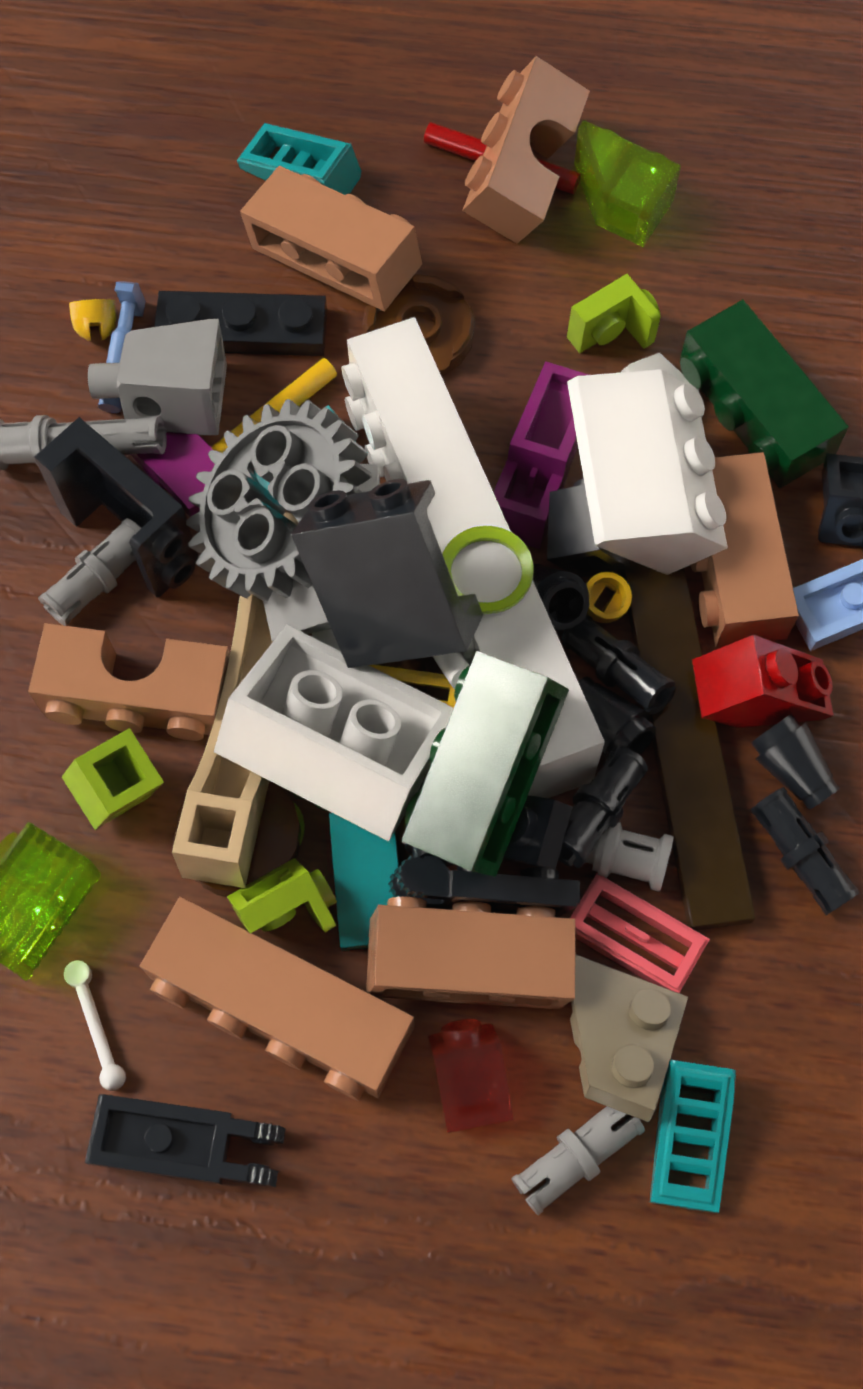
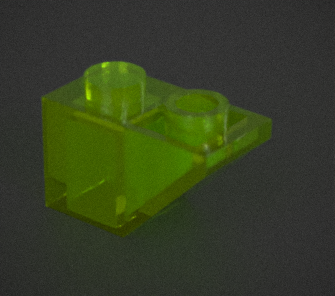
[574,120,681,247]

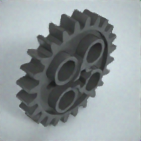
[186,399,372,601]

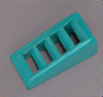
[237,123,361,195]
[649,1060,736,1213]

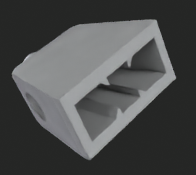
[88,319,227,435]

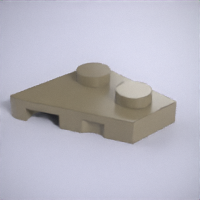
[570,955,688,1122]

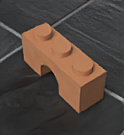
[462,56,590,244]
[28,623,230,741]

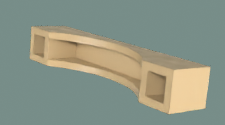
[172,512,299,888]

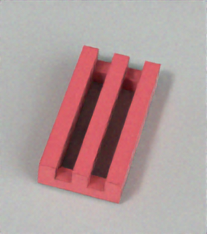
[570,873,710,993]

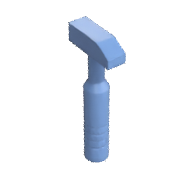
[98,281,146,413]

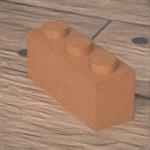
[240,165,422,312]
[691,452,799,647]
[366,897,575,1009]

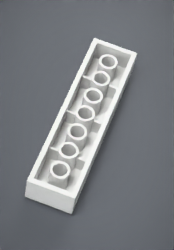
[341,317,605,798]

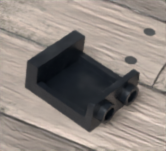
[34,417,199,598]
[291,479,483,668]

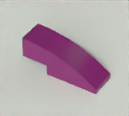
[493,361,589,549]

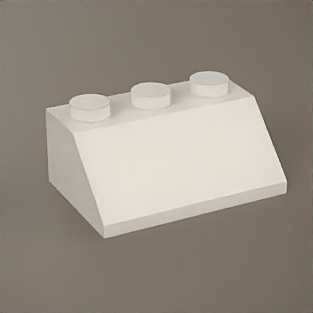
[567,369,728,575]
[214,625,454,841]

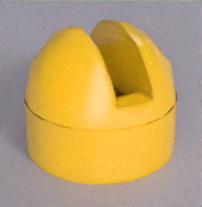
[69,299,117,341]
[586,572,632,623]

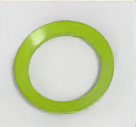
[442,526,534,614]

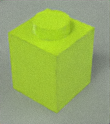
[62,728,164,830]

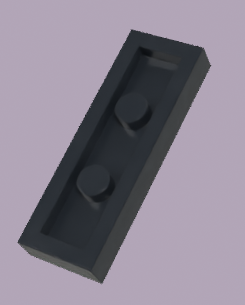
[155,291,327,356]

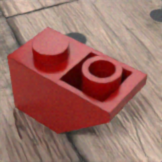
[692,635,834,728]

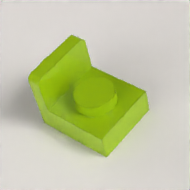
[567,274,661,353]
[227,858,337,934]

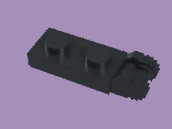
[388,855,580,918]
[85,1094,286,1187]

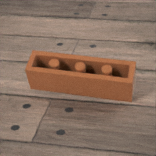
[139,896,415,1101]

